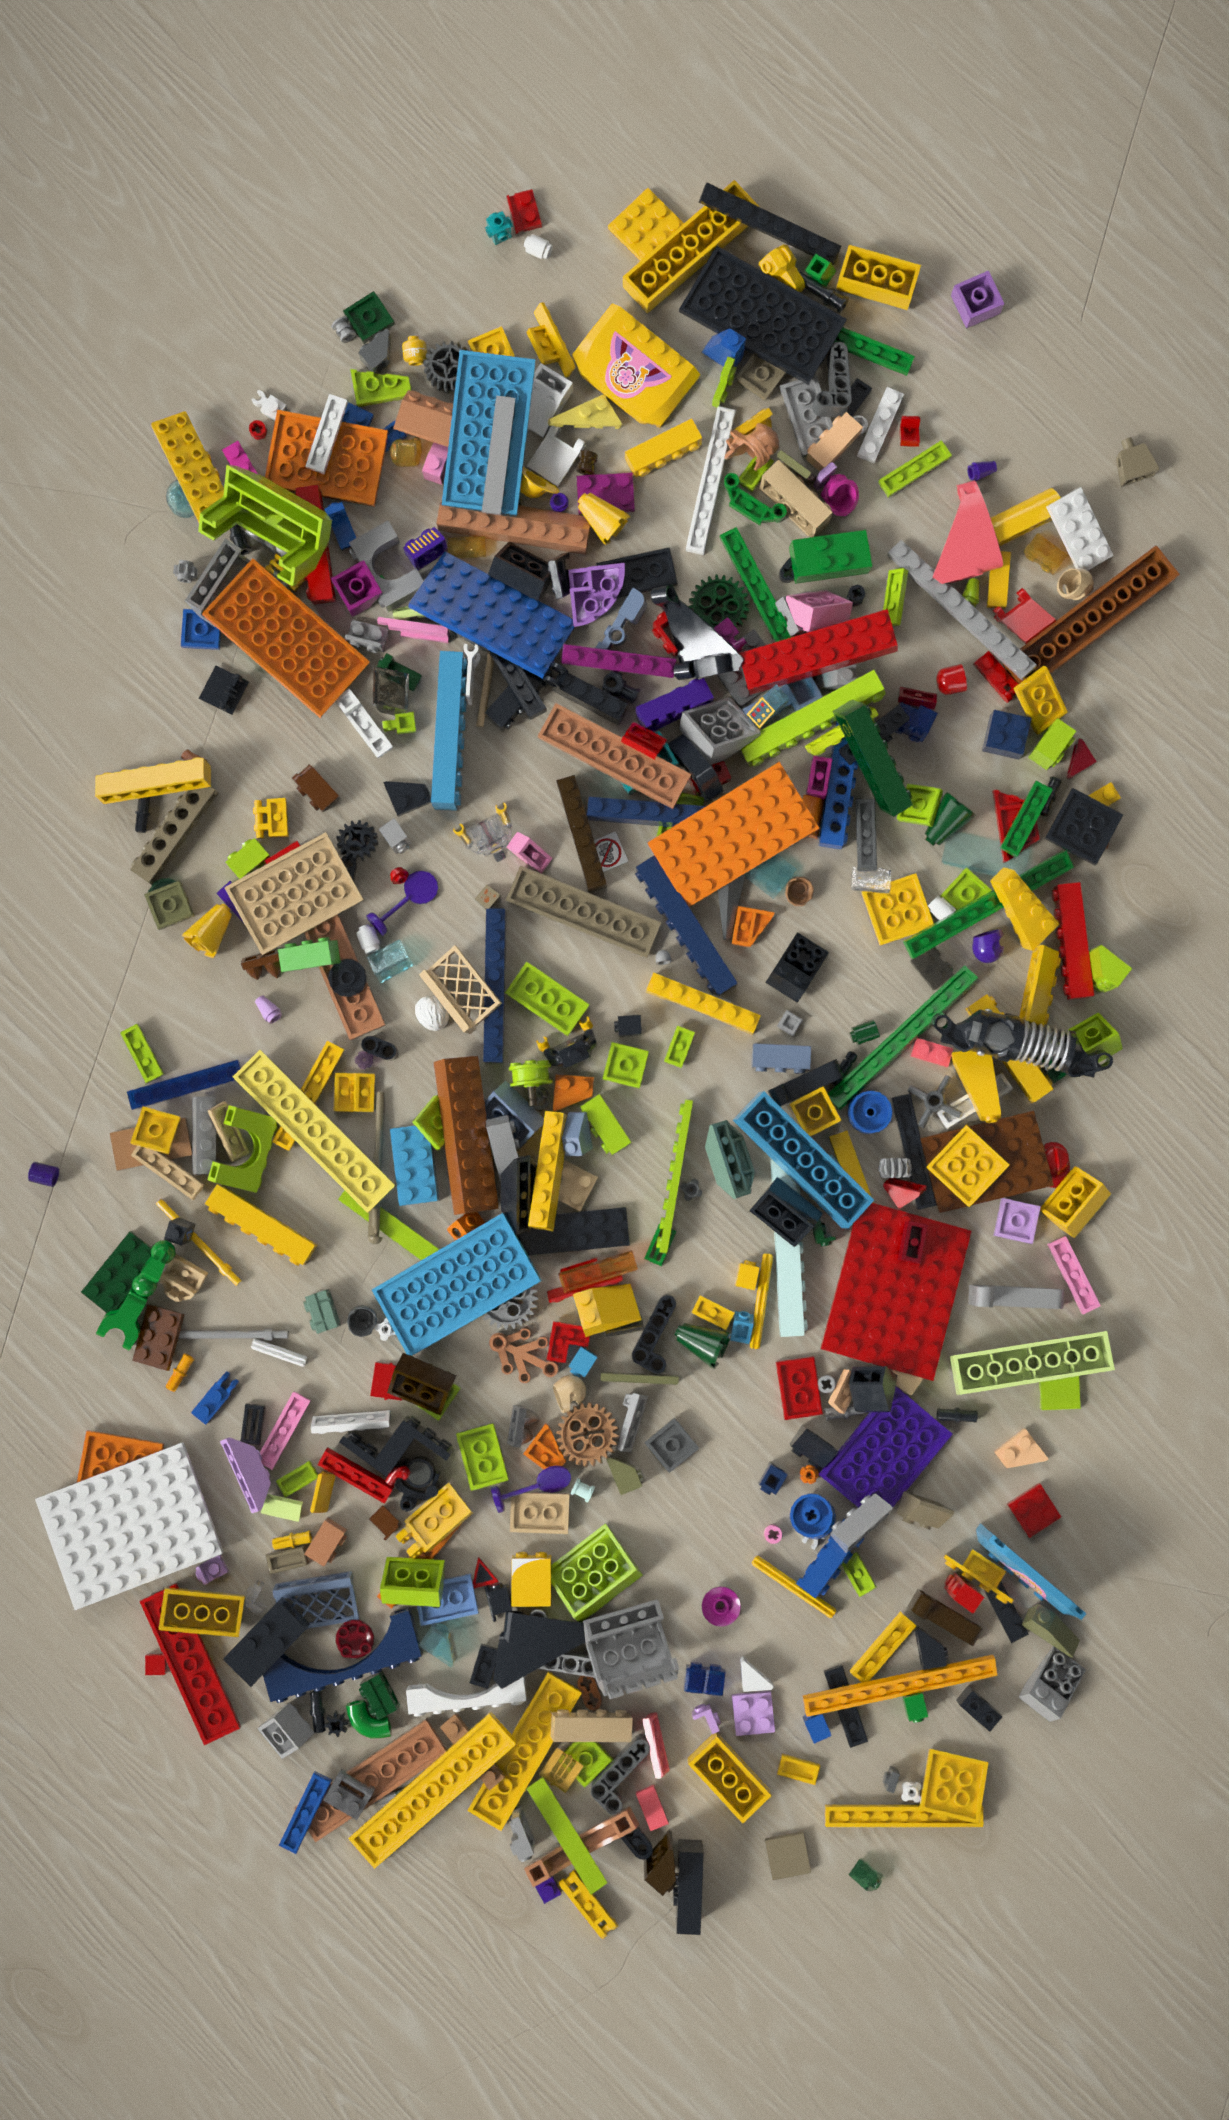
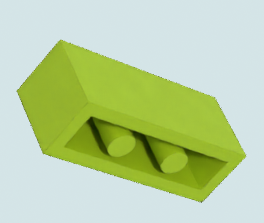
[580,1094,631,1155]

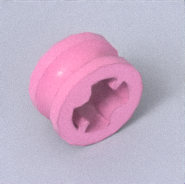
[764,1525,782,1544]

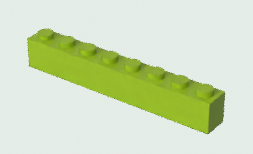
[741,670,886,767]

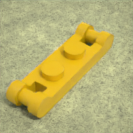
[559,1869,618,1939]

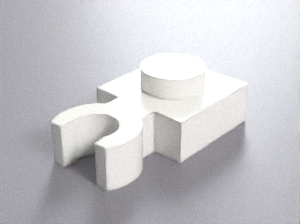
[251,390,287,421]

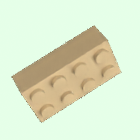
[760,460,833,537]

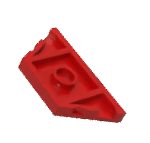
[992,789,1040,863]

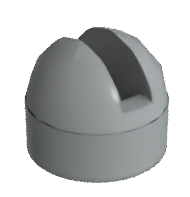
[656,950,671,965]

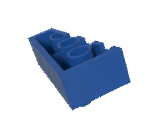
[796,1518,865,1598]

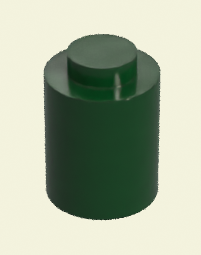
[849,1020,880,1045]

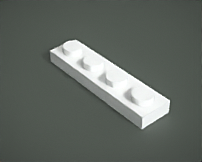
[857,387,904,464]
[305,394,348,474]
[937,1073,1013,1130]
[311,1410,391,1434]

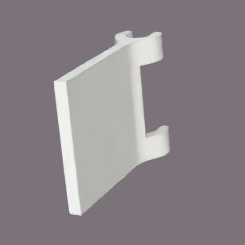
[527,426,586,487]
[464,644,481,705]

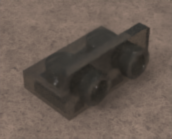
[910,947,954,991]

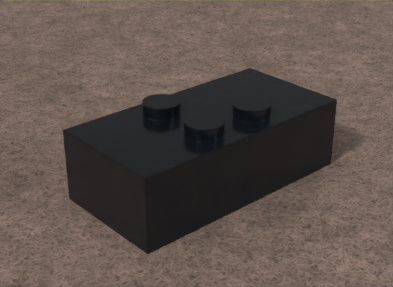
[223,1596,310,1687]
[673,1839,704,1935]

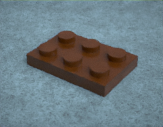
[132,1304,185,1371]

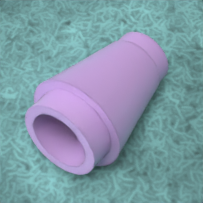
[255,995,282,1024]

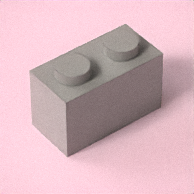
[379,818,411,854]

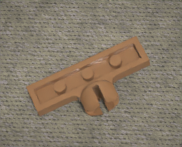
[440,1713,506,1791]

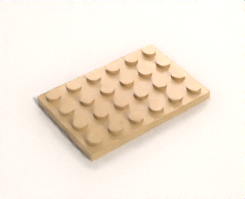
[224,832,364,955]

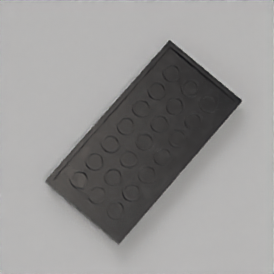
[679,246,847,385]

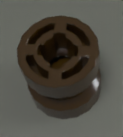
[576,450,598,475]

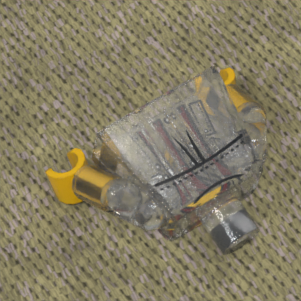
[453,802,512,862]

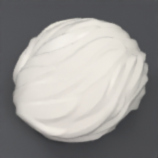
[415,996,449,1031]

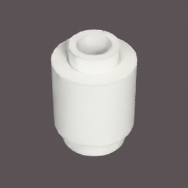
[524,234,553,260]
[928,896,956,920]
[356,924,380,954]

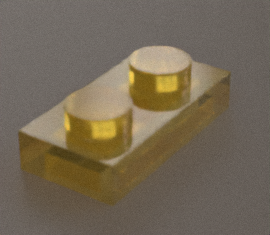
[448,536,486,558]

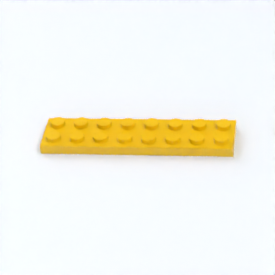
[467,1671,581,1831]

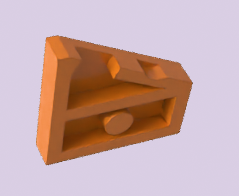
[731,906,775,948]
[553,1074,594,1112]
[523,1423,566,1469]

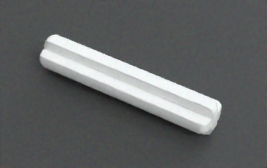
[251,1339,307,1367]

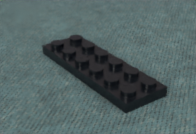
[517,1207,630,1256]

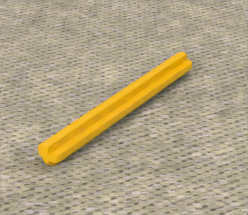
[749,1253,773,1349]
[752,1555,836,1618]

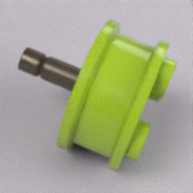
[509,1060,553,1106]

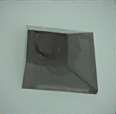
[373,666,409,716]

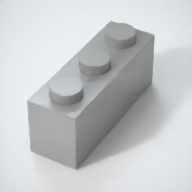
[486,1115,523,1179]

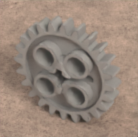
[483,1288,538,1330]

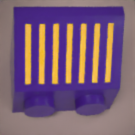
[403,527,448,571]

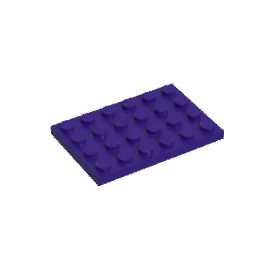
[819,1386,952,1508]

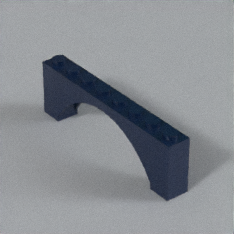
[263,1607,423,1703]

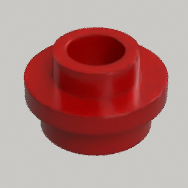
[390,867,409,884]

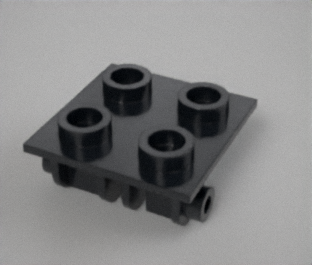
[198,665,249,715]

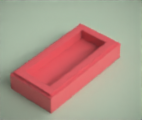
[636,1785,669,1831]

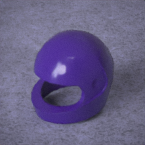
[972,929,1004,963]

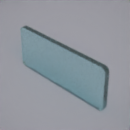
[941,832,1029,876]

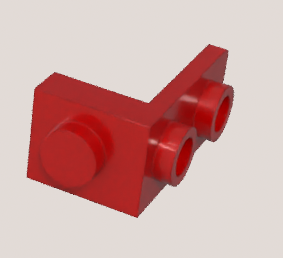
[652,611,678,657]

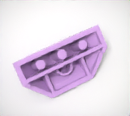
[220,1437,271,1513]

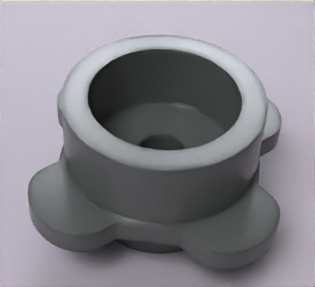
[680,1179,702,1201]

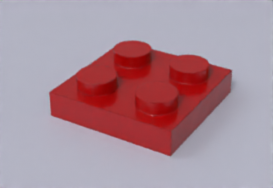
[1007,1483,1062,1538]

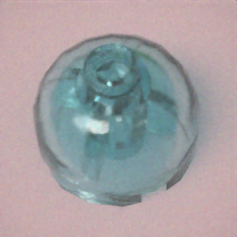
[166,480,195,518]

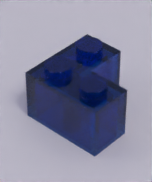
[895,702,938,742]

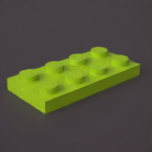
[505,961,590,1036]

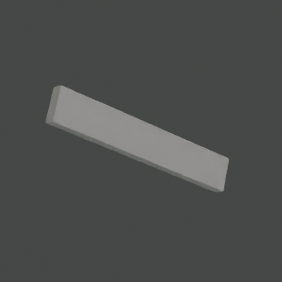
[482,395,516,515]

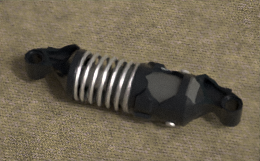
[932,1009,1113,1078]

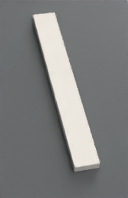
[685,406,736,555]

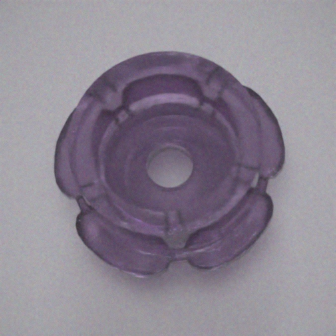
[355,1051,373,1069]

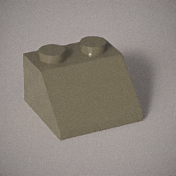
[896,1491,955,1530]

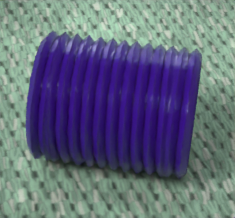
[28,1161,59,1187]

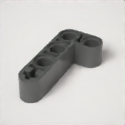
[812,342,852,417]
[591,1734,650,1815]

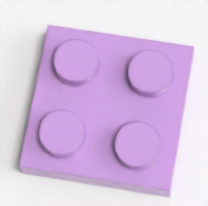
[993,1198,1040,1244]
[732,1691,775,1736]

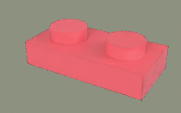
[910,1038,953,1067]

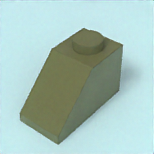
[606,1455,644,1495]

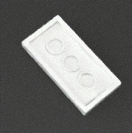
[1046,487,1114,571]

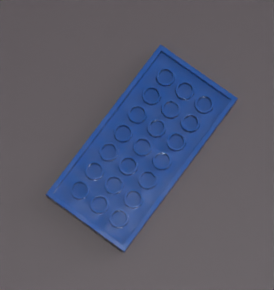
[408,552,575,679]

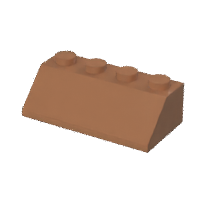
[394,390,453,447]

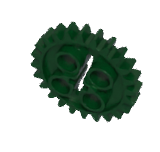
[688,574,750,629]

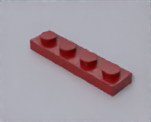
[318,1447,395,1504]

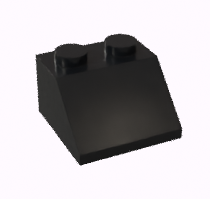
[790,1425,839,1469]

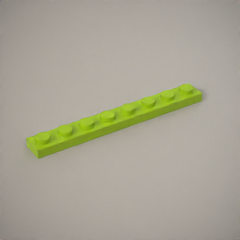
[656,1099,693,1254]

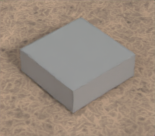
[777,1010,803,1036]

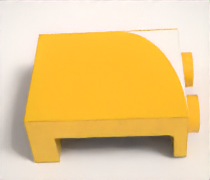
[511,1552,551,1607]

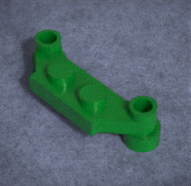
[724,473,787,526]

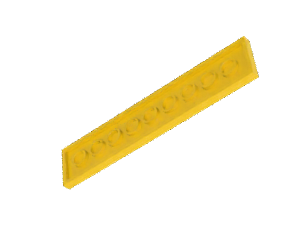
[348,1712,518,1869]

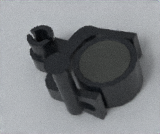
[395,1456,441,1512]

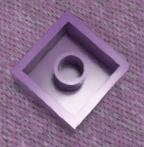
[951,270,1004,328]

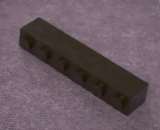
[556,775,607,893]

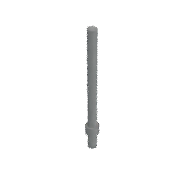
[178,1329,289,1340]

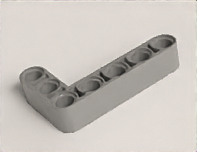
[968,1285,1064,1309]
[530,1606,595,1678]

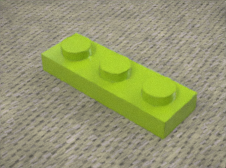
[883,568,908,626]
[120,1024,165,1084]

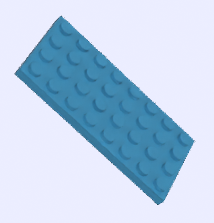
[442,350,536,515]
[372,1213,542,1356]

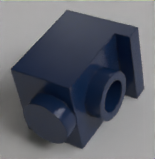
[758,1462,788,1495]

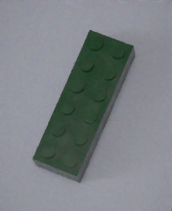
[832,700,913,817]

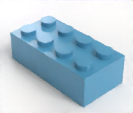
[390,1126,440,1206]

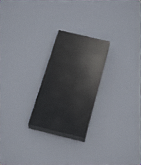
[596,547,678,598]

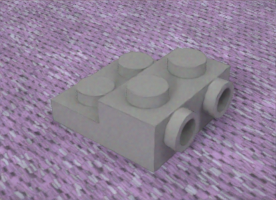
[510,1805,535,1862]

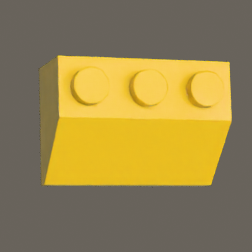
[1040,1166,1111,1238]

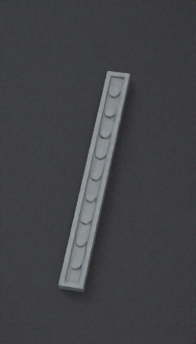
[888,540,1036,680]

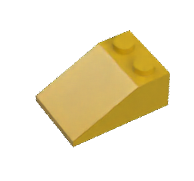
[573,1284,641,1337]

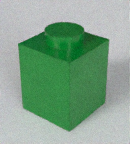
[805,254,836,287]
[902,1692,928,1723]

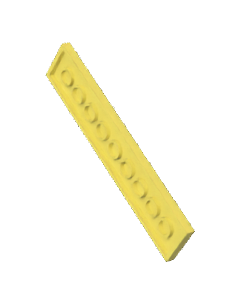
[233,1050,396,1213]

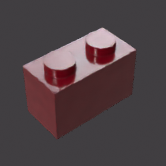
[898,1221,928,1264]

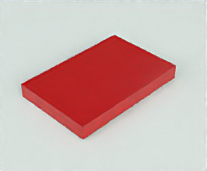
[776,1356,823,1420]

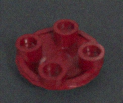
[335,1620,374,1659]

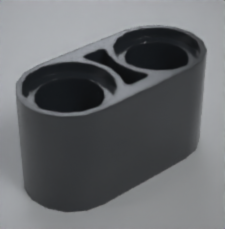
[361,1036,398,1061]

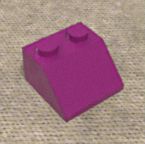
[331,560,383,617]

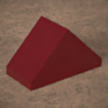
[1066,738,1097,779]

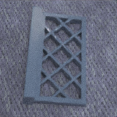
[273,1571,359,1629]

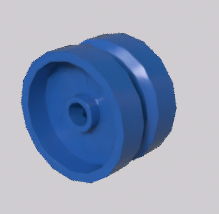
[847,1091,893,1134]
[790,1493,836,1540]

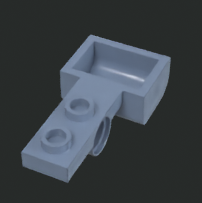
[595,588,647,650]
[742,677,823,725]

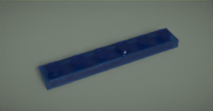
[126,1060,241,1110]

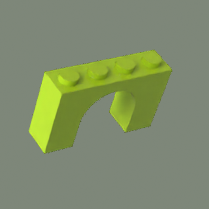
[208,1105,277,1193]

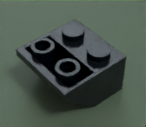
[849,1366,898,1412]

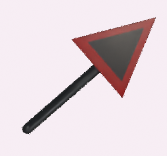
[473,1557,499,1622]

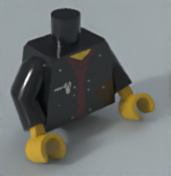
[536,1017,597,1068]

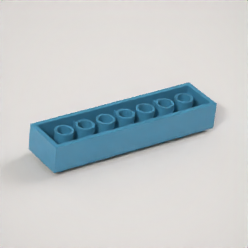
[431,651,468,811]
[733,1091,874,1228]

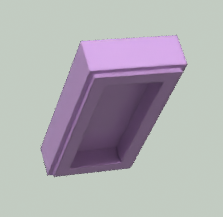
[813,462,837,491]

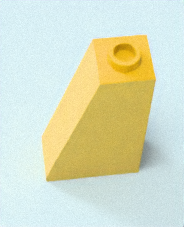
[951,1051,1001,1123]

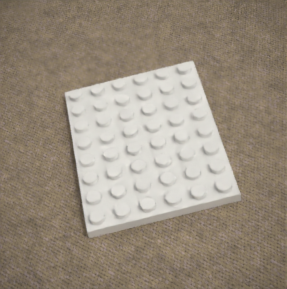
[35,1442,224,1610]

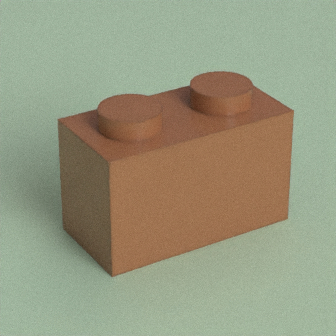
[304,1517,347,1566]

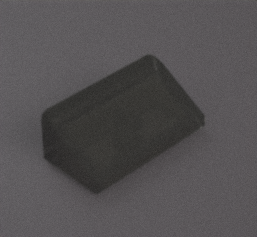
[605,1315,644,1337]

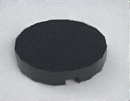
[328,959,367,997]

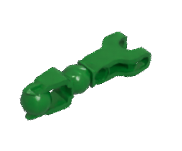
[96,1240,176,1351]

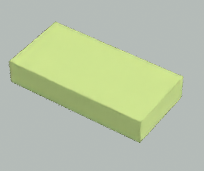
[261,1494,303,1522]

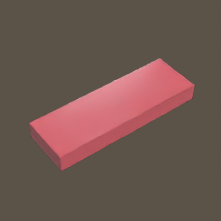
[642,1712,670,1778]

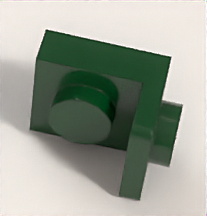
[812,1219,836,1247]

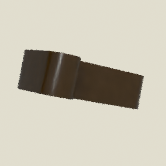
[908,1589,983,1646]

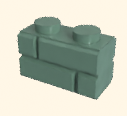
[303,1289,341,1334]

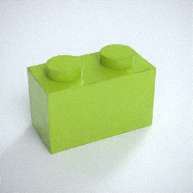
[225,838,271,879]

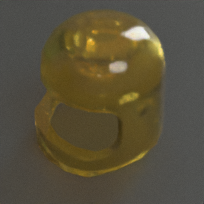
[390,437,422,467]

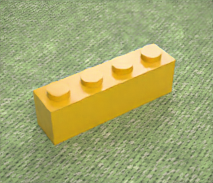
[625,418,702,478]

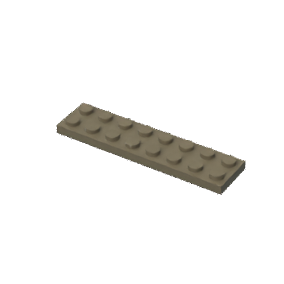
[506,865,661,958]

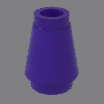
[967,461,997,481]

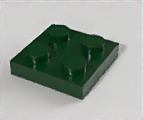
[343,291,395,344]

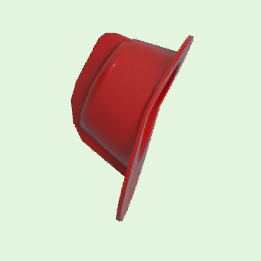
[1043,1142,1070,1188]

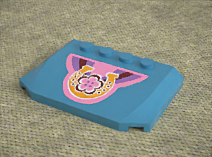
[976,1523,1086,1620]

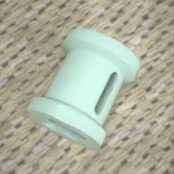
[570,1478,595,1503]

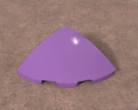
[568,563,625,627]

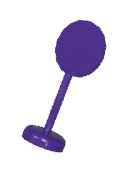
[366,871,438,936]
[490,1466,571,1513]

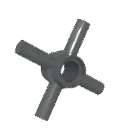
[907,1075,962,1128]

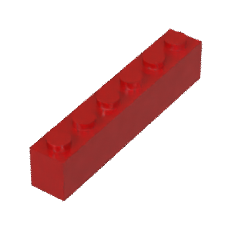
[295,484,336,605]
[1051,882,1094,1000]

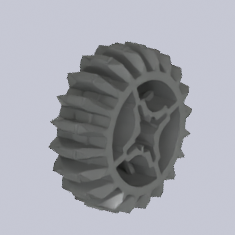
[424,340,467,393]

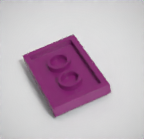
[576,473,635,515]

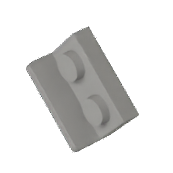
[345,620,389,653]

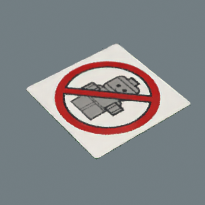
[594,832,628,872]

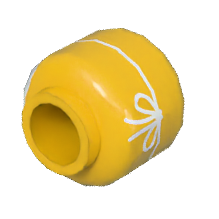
[402,336,427,366]

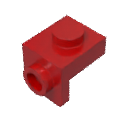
[899,416,920,447]

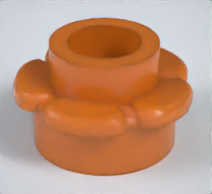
[800,1465,819,1484]

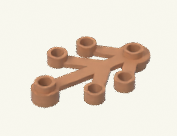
[489,1328,558,1383]

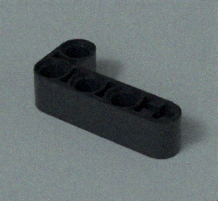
[667,734,724,802]
[768,1059,845,1106]
[632,1294,676,1374]

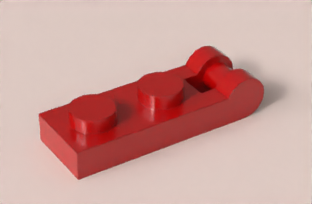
[973,651,1019,703]

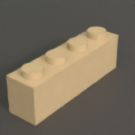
[550,1709,633,1742]

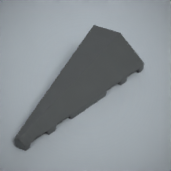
[718,874,745,940]

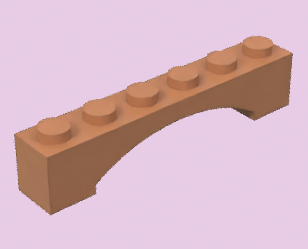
[524,1806,639,1887]

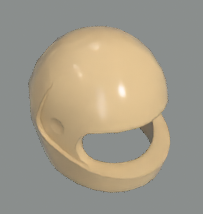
[1057,568,1094,600]
[553,1375,586,1413]

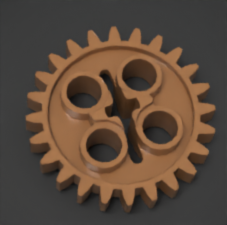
[556,1402,620,1467]

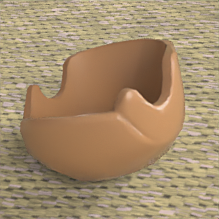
[785,876,814,906]

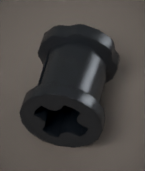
[846,584,866,607]

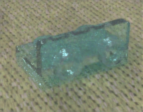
[366,939,414,983]

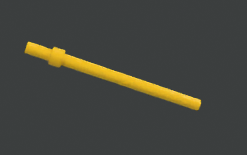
[156,1199,242,1286]

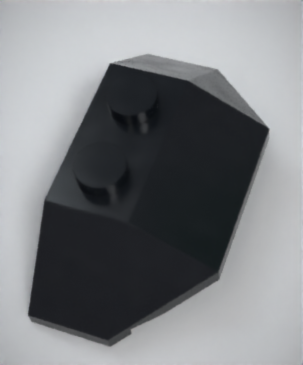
[501,1155,537,1235]

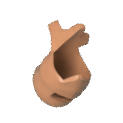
[724,423,780,471]

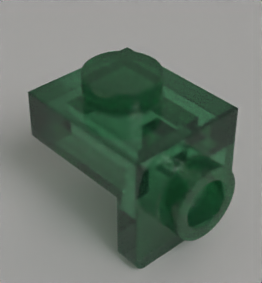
[848,1858,883,1891]

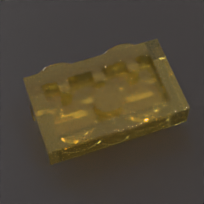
[1023,533,1068,575]

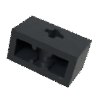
[956,1685,1002,1732]

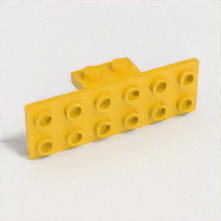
[151,411,224,522]

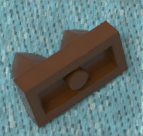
[241,948,281,980]

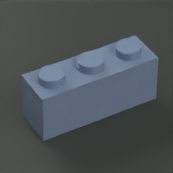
[751,1044,811,1074]

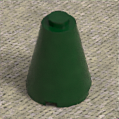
[924,792,976,846]
[675,1323,731,1369]

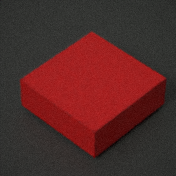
[145,1654,166,1675]

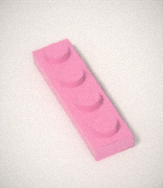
[1047,1236,1101,1314]
[260,1391,311,1470]

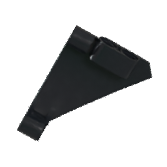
[493,1610,586,1689]

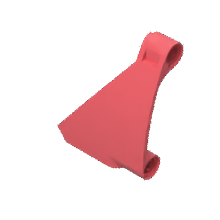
[933,480,1003,584]

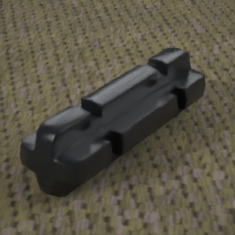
[831,1051,857,1086]

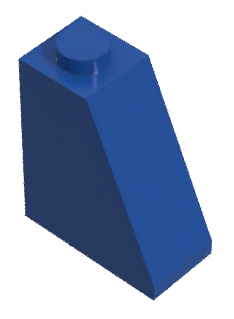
[702,329,746,368]

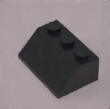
[488,542,552,601]
[749,1177,823,1248]

